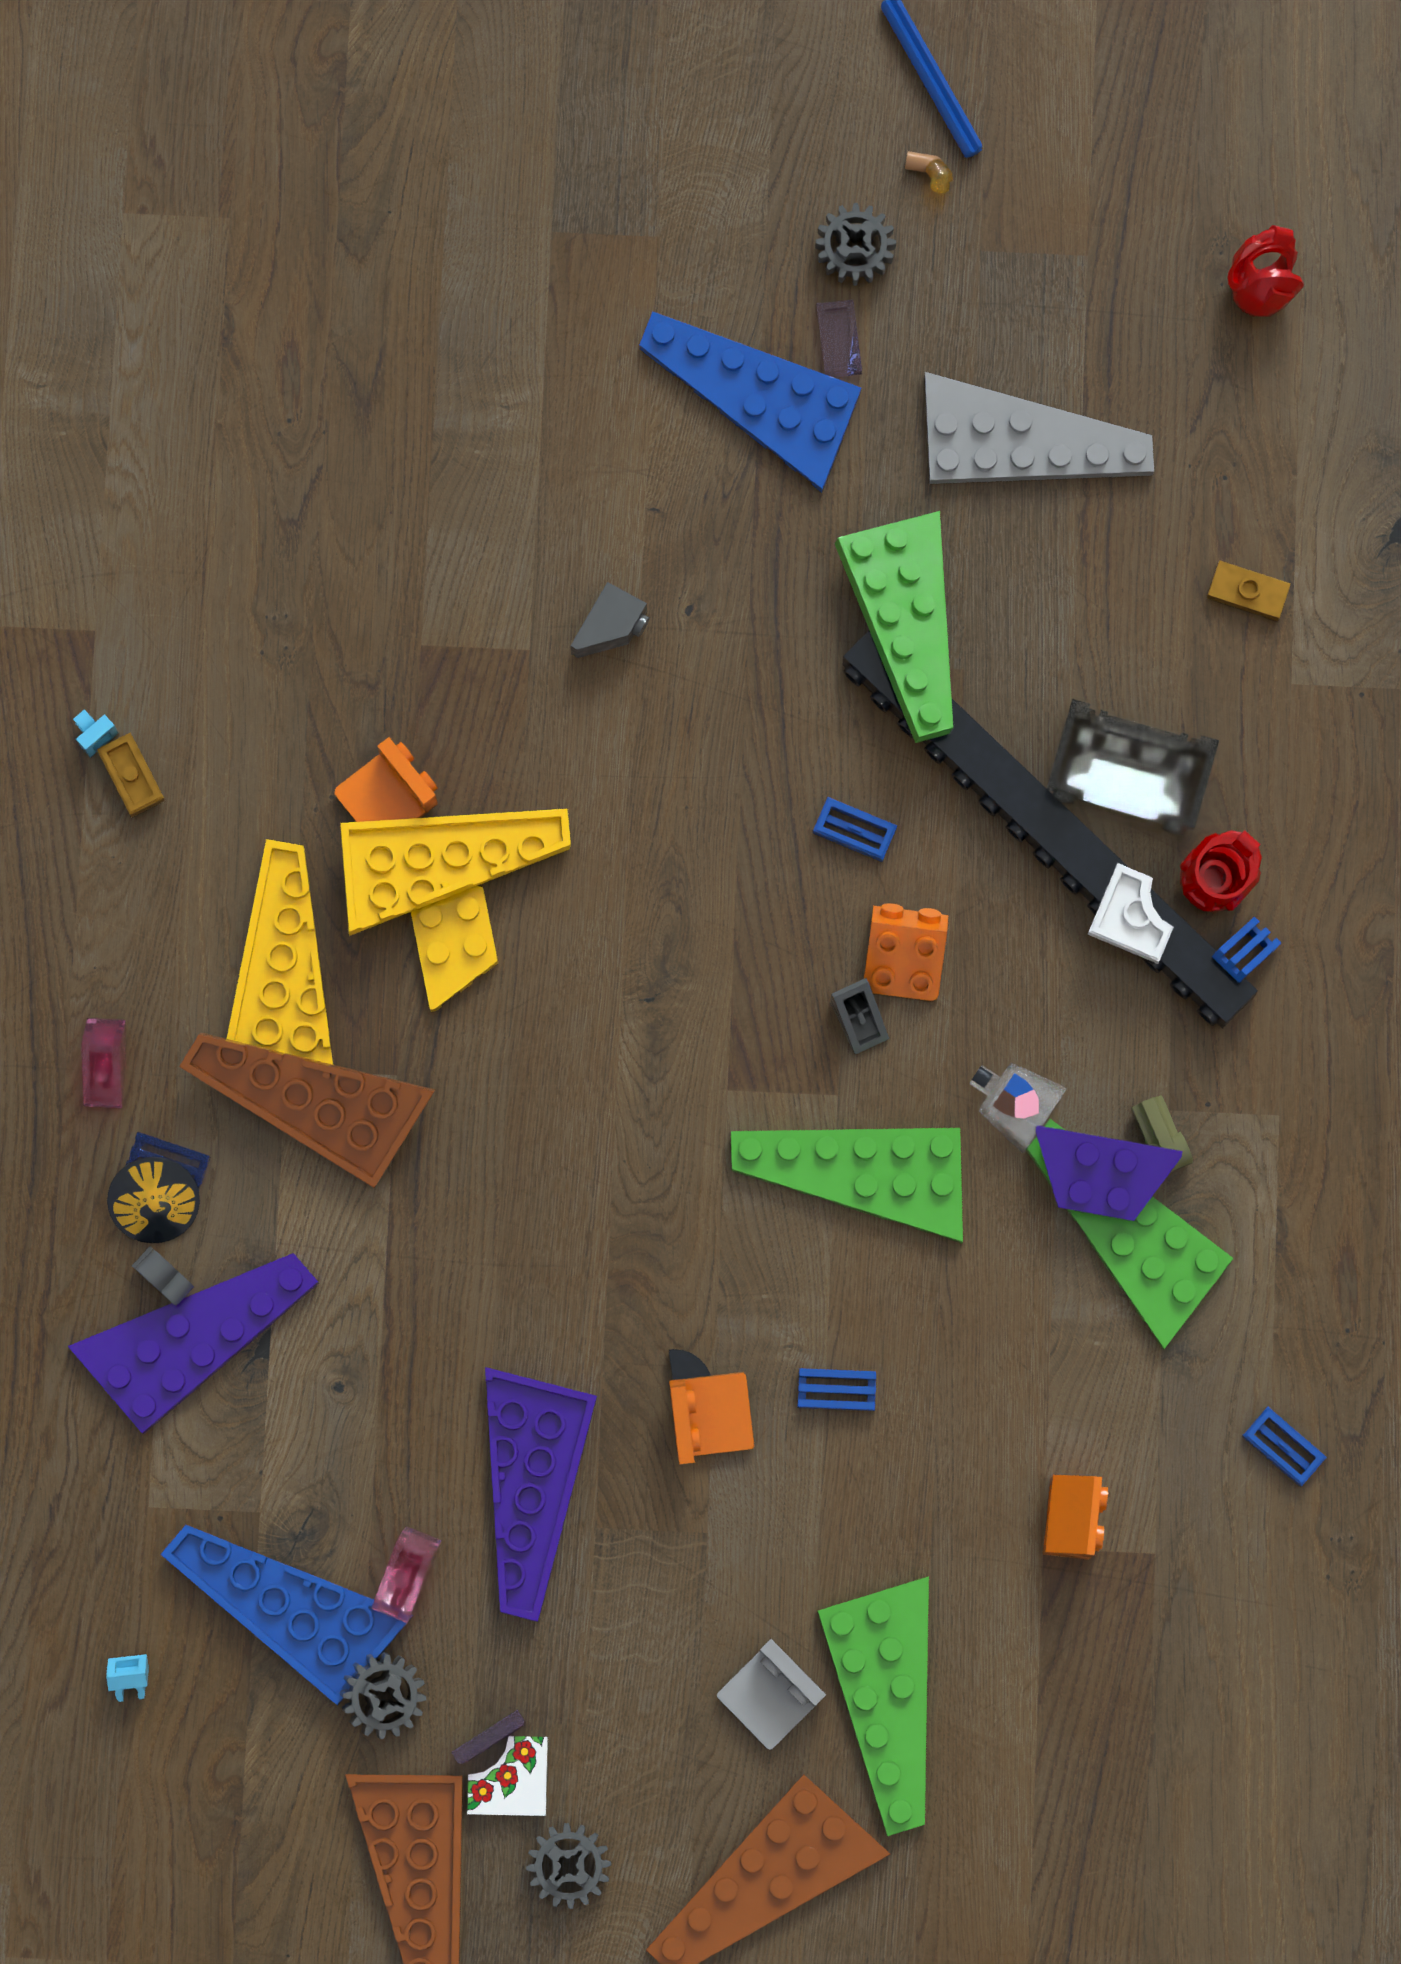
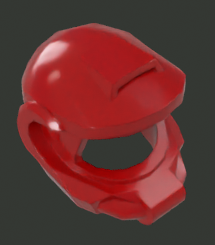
[1227,225,1304,317]
[1180,830,1262,913]

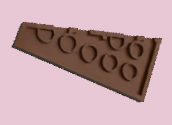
[179,1033,435,1188]
[345,1774,463,1964]
[646,1774,890,1964]

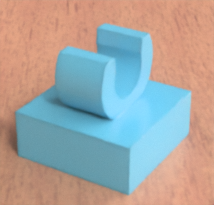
[73,709,118,758]
[106,1654,149,1702]

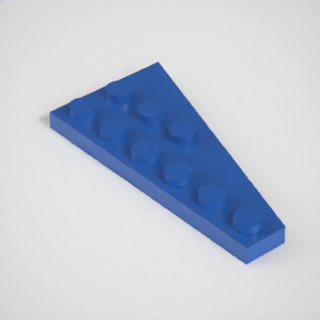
[639,312,862,493]
[160,1525,413,1706]

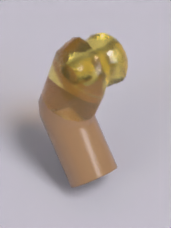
[905,151,953,193]

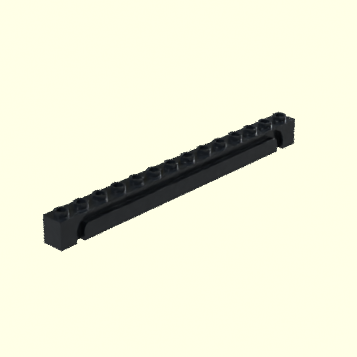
[842,630,1258,1029]

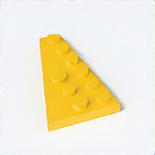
[340,809,571,936]
[227,839,333,1065]

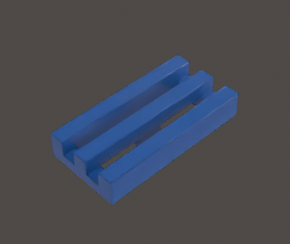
[813,797,897,862]
[1212,917,1281,983]
[798,1368,876,1411]
[1242,1407,1327,1487]

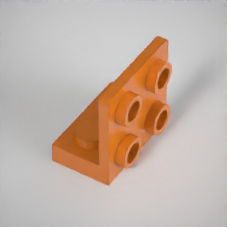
[669,1372,754,1465]

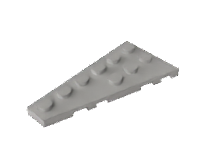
[924,372,1154,484]

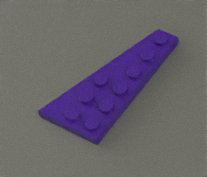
[68,1253,319,1435]
[485,1367,597,1622]

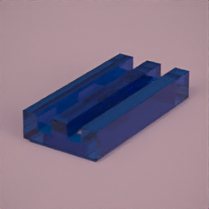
[125,1132,211,1189]

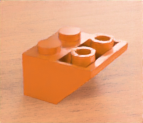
[1043,1475,1108,1560]

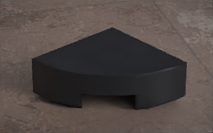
[668,1349,711,1380]

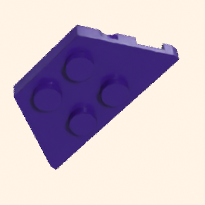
[1035,1125,1183,1221]

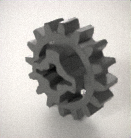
[815,203,896,286]
[340,1652,426,1739]
[526,1823,611,1909]

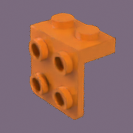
[335,737,438,822]
[864,903,948,1001]

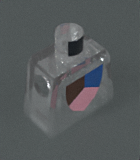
[969,1063,1067,1153]

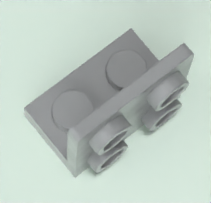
[717,1639,826,1750]

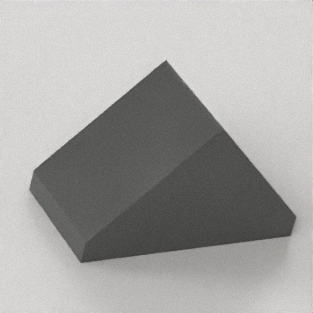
[830,978,890,1055]

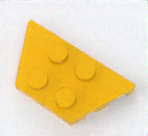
[411,886,498,1012]

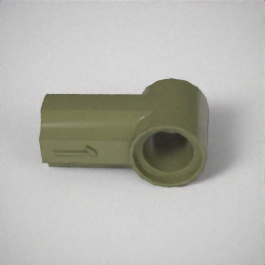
[1131,1095,1193,1172]

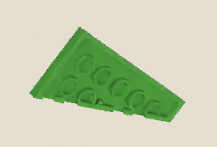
[835,511,953,743]
[1026,1119,1233,1350]
[731,1128,963,1243]
[817,1576,929,1836]

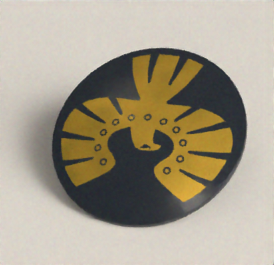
[107,1157,200,1243]

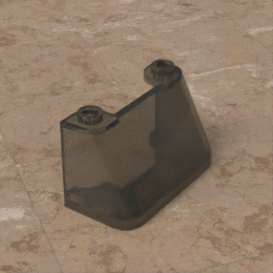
[1047,699,1219,836]

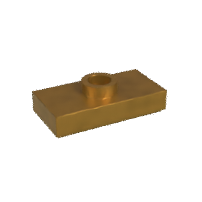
[1207,560,1291,621]
[97,732,165,818]

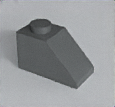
[570,582,650,658]

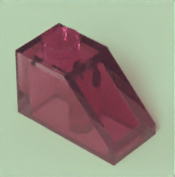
[81,1018,126,1108]
[371,1526,442,1623]

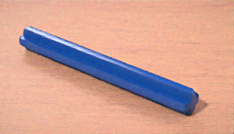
[881,0,982,158]

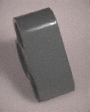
[132,1246,194,1306]

